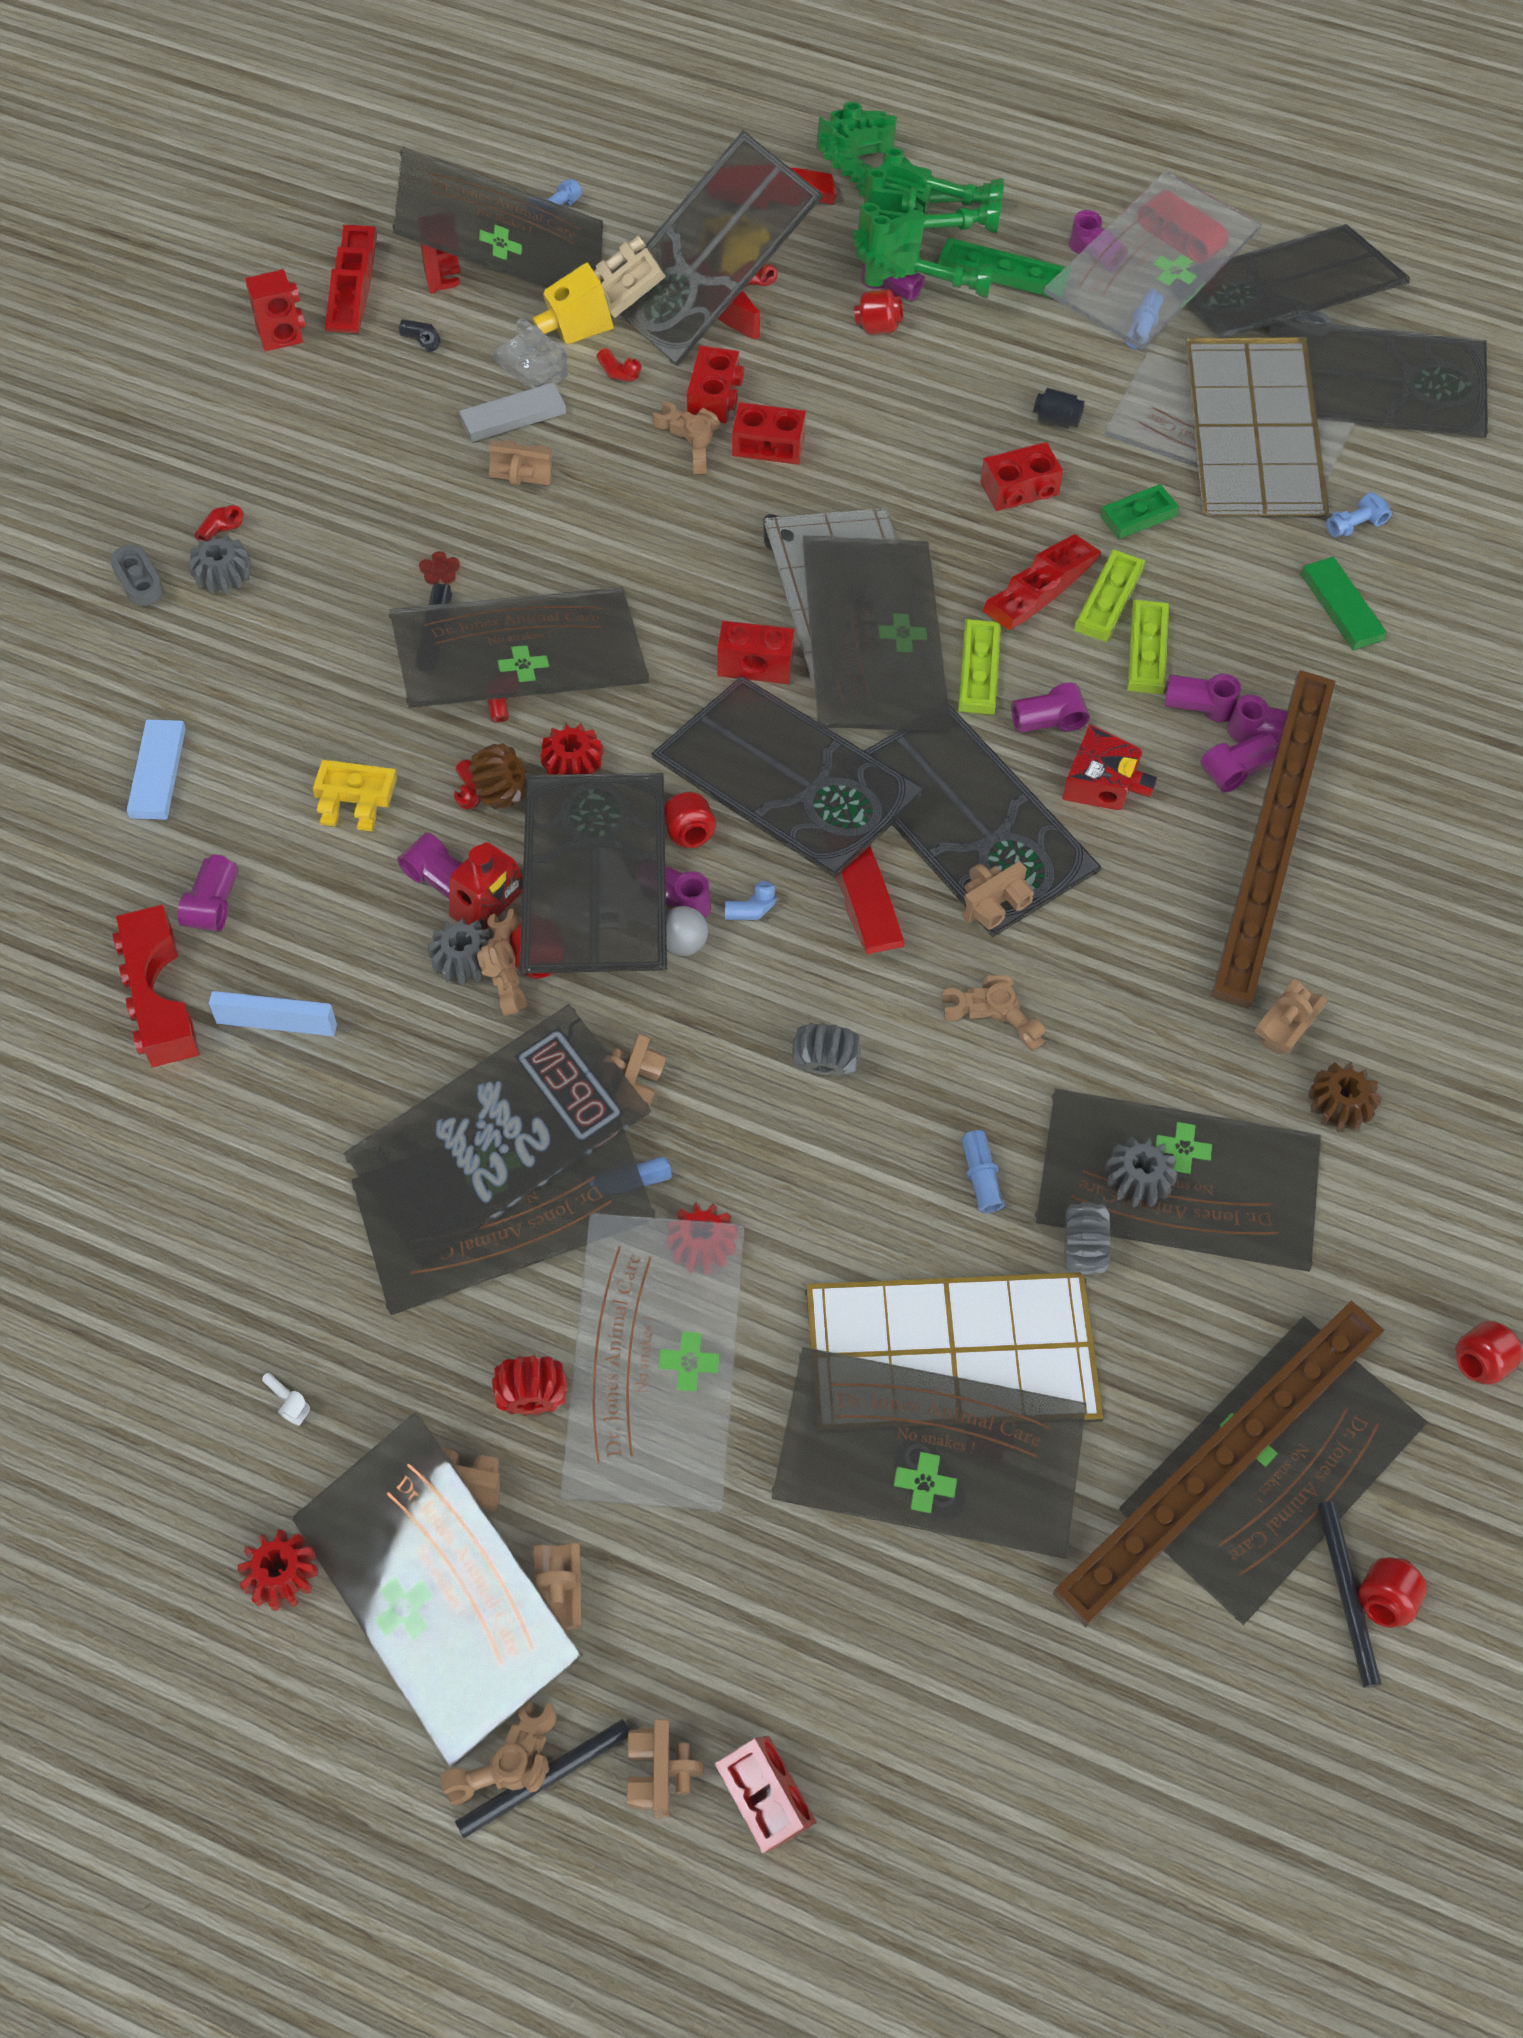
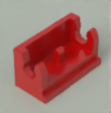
[417,215,461,294]

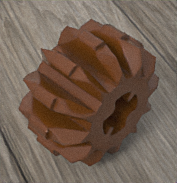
[469,743,527,810]
[1308,1062,1381,1132]

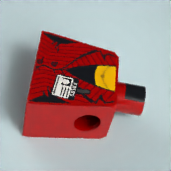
[1062,724,1158,810]
[449,842,524,930]

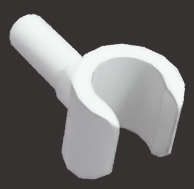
[262,1373,310,1426]

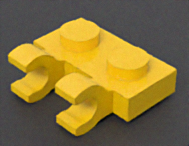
[313,759,397,832]

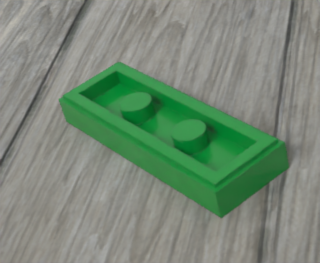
[1300,556,1387,651]

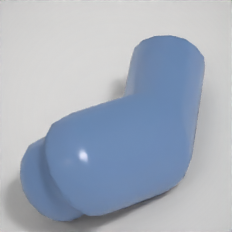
[725,881,777,920]

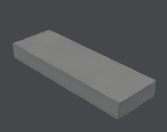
[459,383,566,442]

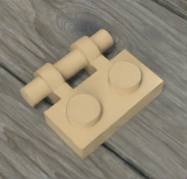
[594,235,666,318]

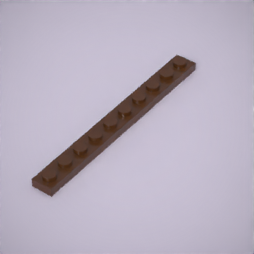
[1211,670,1336,1009]
[1053,1300,1385,1628]

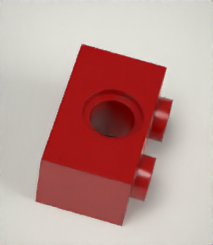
[717,620,795,684]

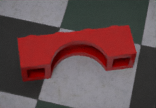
[112,904,200,1068]

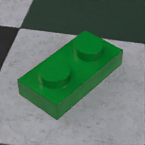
[1100,484,1179,540]

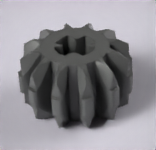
[189,534,251,595]
[428,917,493,986]
[792,1023,861,1077]
[1105,1136,1178,1208]
[1064,1202,1111,1275]

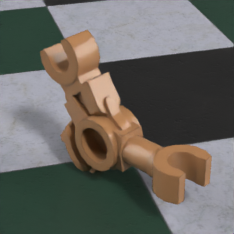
[653,402,720,474]
[477,908,528,1016]
[942,975,1046,1051]
[440,1698,557,1806]

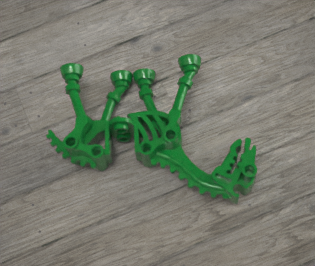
[816,102,1005,298]

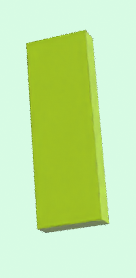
[1074,549,1146,643]
[1127,599,1169,695]
[958,619,1001,715]

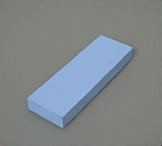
[127,720,186,820]
[209,991,337,1036]

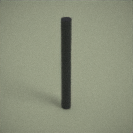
[1317,1501,1382,1688]
[455,1719,629,1838]

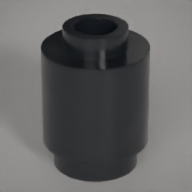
[1033,388,1085,429]

